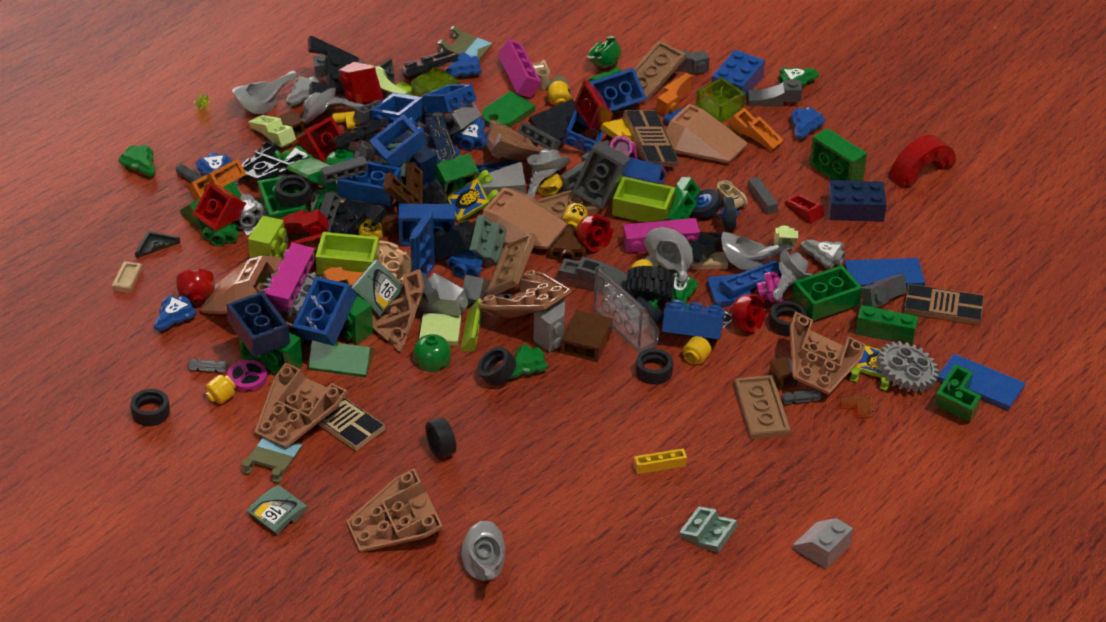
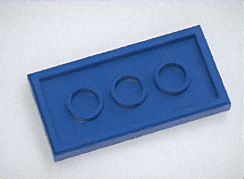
[844,258,925,288]
[937,354,1026,411]

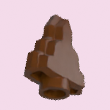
[549,226,586,262]

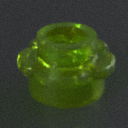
[194,93,209,109]

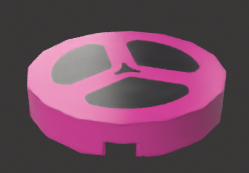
[227,360,267,392]

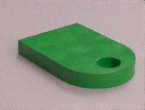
[482,91,536,127]

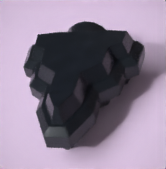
[422,178,450,204]

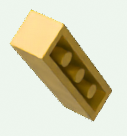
[634,448,687,474]

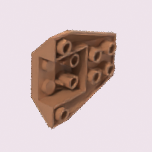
[666,104,748,163]
[482,187,567,249]
[200,255,282,314]
[477,270,571,318]
[790,312,866,395]
[254,363,348,448]
[347,468,444,553]

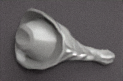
[232,71,298,114]
[302,88,364,125]
[527,149,571,197]
[644,227,693,284]
[721,232,794,271]
[773,249,813,301]
[461,521,505,581]

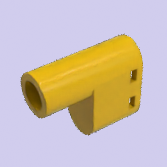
[332,111,361,130]
[538,173,563,196]

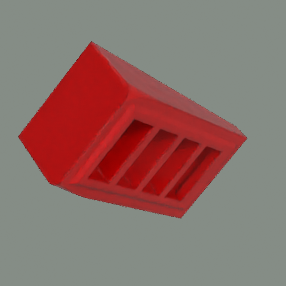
[785,194,824,224]

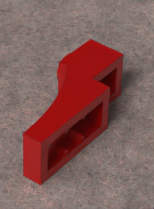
[280,209,328,236]

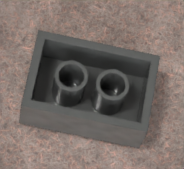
[572,141,631,210]

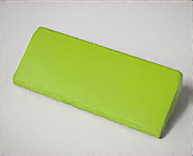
[460,298,482,352]

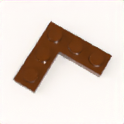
[383,162,423,204]

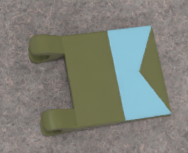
[437,26,493,61]
[242,438,302,483]

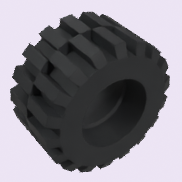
[625,266,675,304]

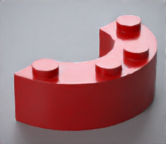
[888,134,956,188]

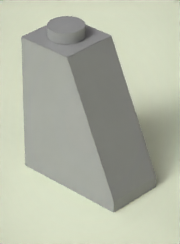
[444,102,481,135]
[481,162,526,196]
[418,273,468,316]

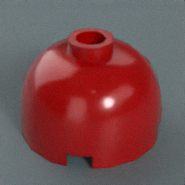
[576,214,613,252]
[176,268,215,304]
[730,294,766,333]

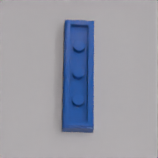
[719,260,782,297]

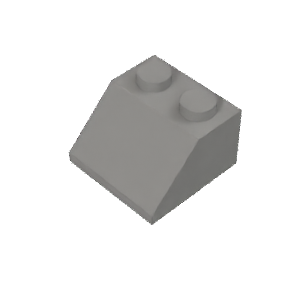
[533,297,565,353]
[792,518,853,569]

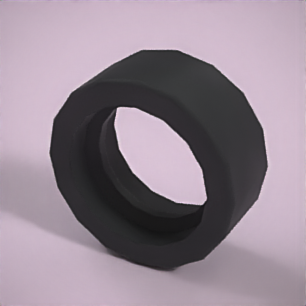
[275,175,311,208]
[769,301,807,336]
[477,347,516,385]
[635,348,673,385]
[130,389,170,426]
[425,417,457,458]

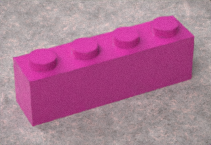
[498,39,541,98]
[622,218,700,253]
[264,243,314,313]

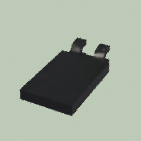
[528,99,589,141]

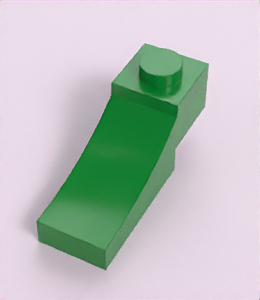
[665,177,701,221]

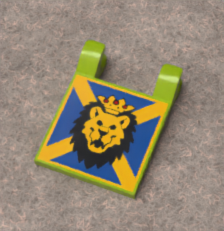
[447,170,498,222]
[850,346,891,391]

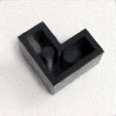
[434,220,476,260]

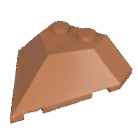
[486,120,561,160]
[372,269,425,352]

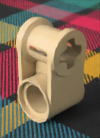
[532,60,550,89]
[716,180,748,209]

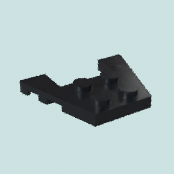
[308,35,359,95]
[401,50,459,76]
[327,118,389,149]
[241,141,309,184]
[330,199,388,235]

